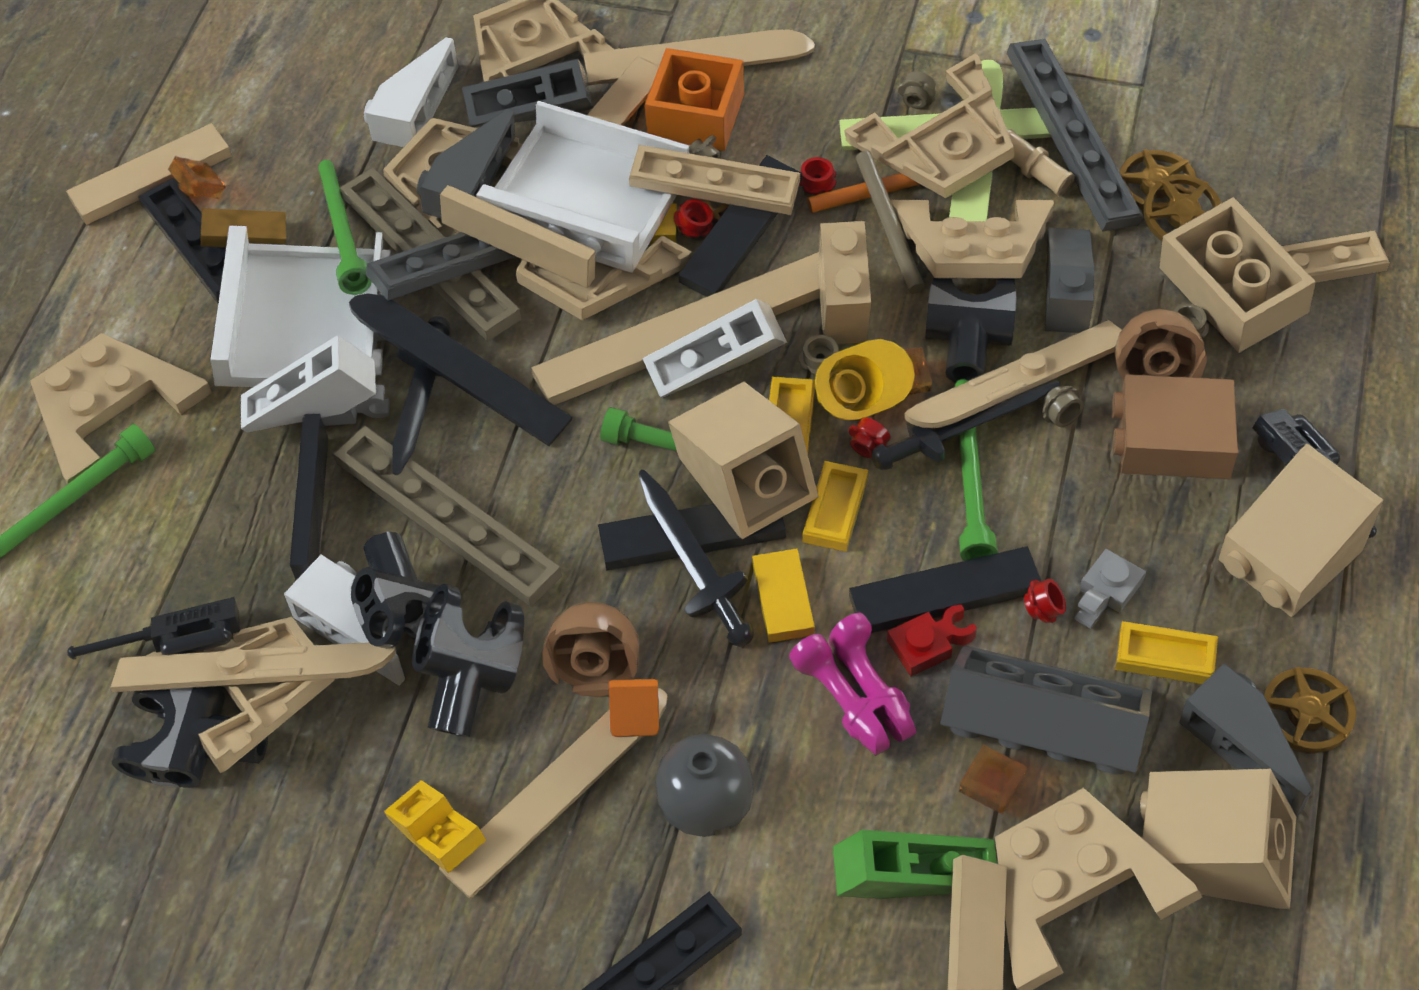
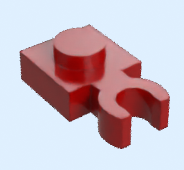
[887,605,977,677]

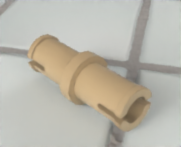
[1007,129,1075,196]

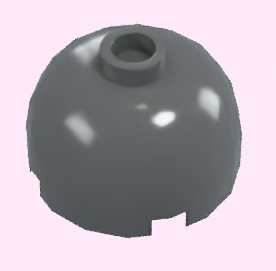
[655,734,754,837]

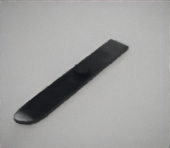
[349,293,572,446]

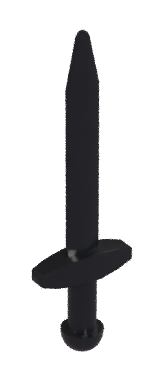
[392,316,450,475]
[871,381,1060,470]
[639,470,754,647]

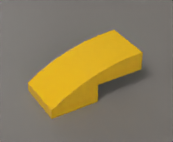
[384,780,486,873]

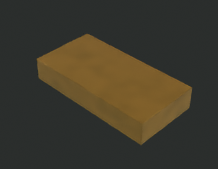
[201,208,286,247]

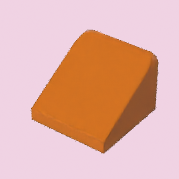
[609,679,659,737]

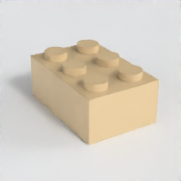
[1159,197,1316,353]

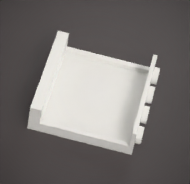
[476,101,689,273]
[210,226,391,387]

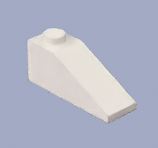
[364,37,458,147]
[642,299,787,398]
[241,335,376,433]
[284,554,405,686]

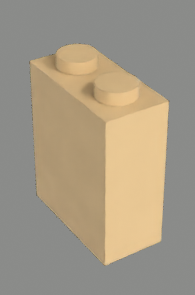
[818,221,871,344]

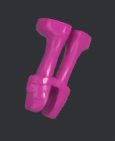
[789,612,916,756]

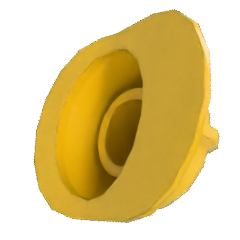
[814,339,915,421]

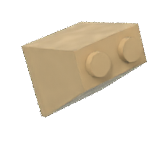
[668,382,819,539]
[1218,444,1383,617]
[1140,769,1296,909]

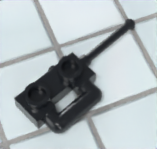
[1252,409,1377,538]
[67,597,240,659]

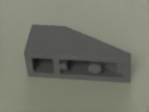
[462,59,593,127]
[417,109,515,219]
[1045,227,1094,333]
[1179,664,1312,818]

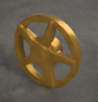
[1119,149,1196,212]
[1144,174,1221,241]
[1264,667,1356,753]

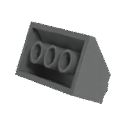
[940,645,1152,774]

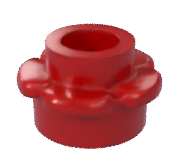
[799,157,837,195]
[673,199,713,238]
[848,417,891,458]
[1024,579,1066,623]

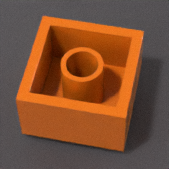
[645,48,745,151]

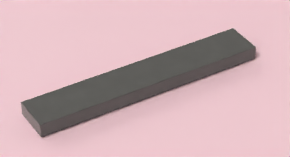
[1007,39,1143,232]

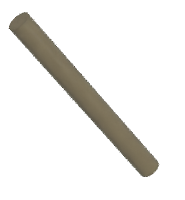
[856,151,925,294]

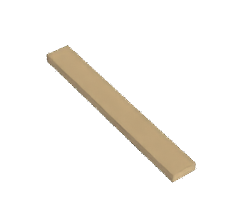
[531,252,820,405]

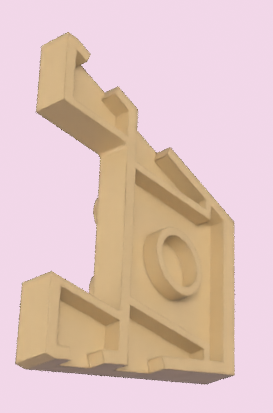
[473,0,620,82]
[844,53,1014,198]
[383,118,523,237]
[891,200,1054,278]
[516,235,692,321]
[30,333,212,484]
[146,617,335,773]
[995,788,1203,990]

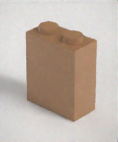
[1112,374,1238,479]

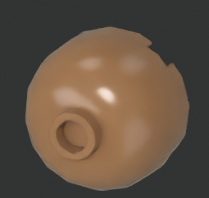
[1115,309,1207,381]
[542,602,639,697]

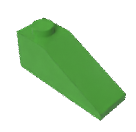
[833,830,997,899]

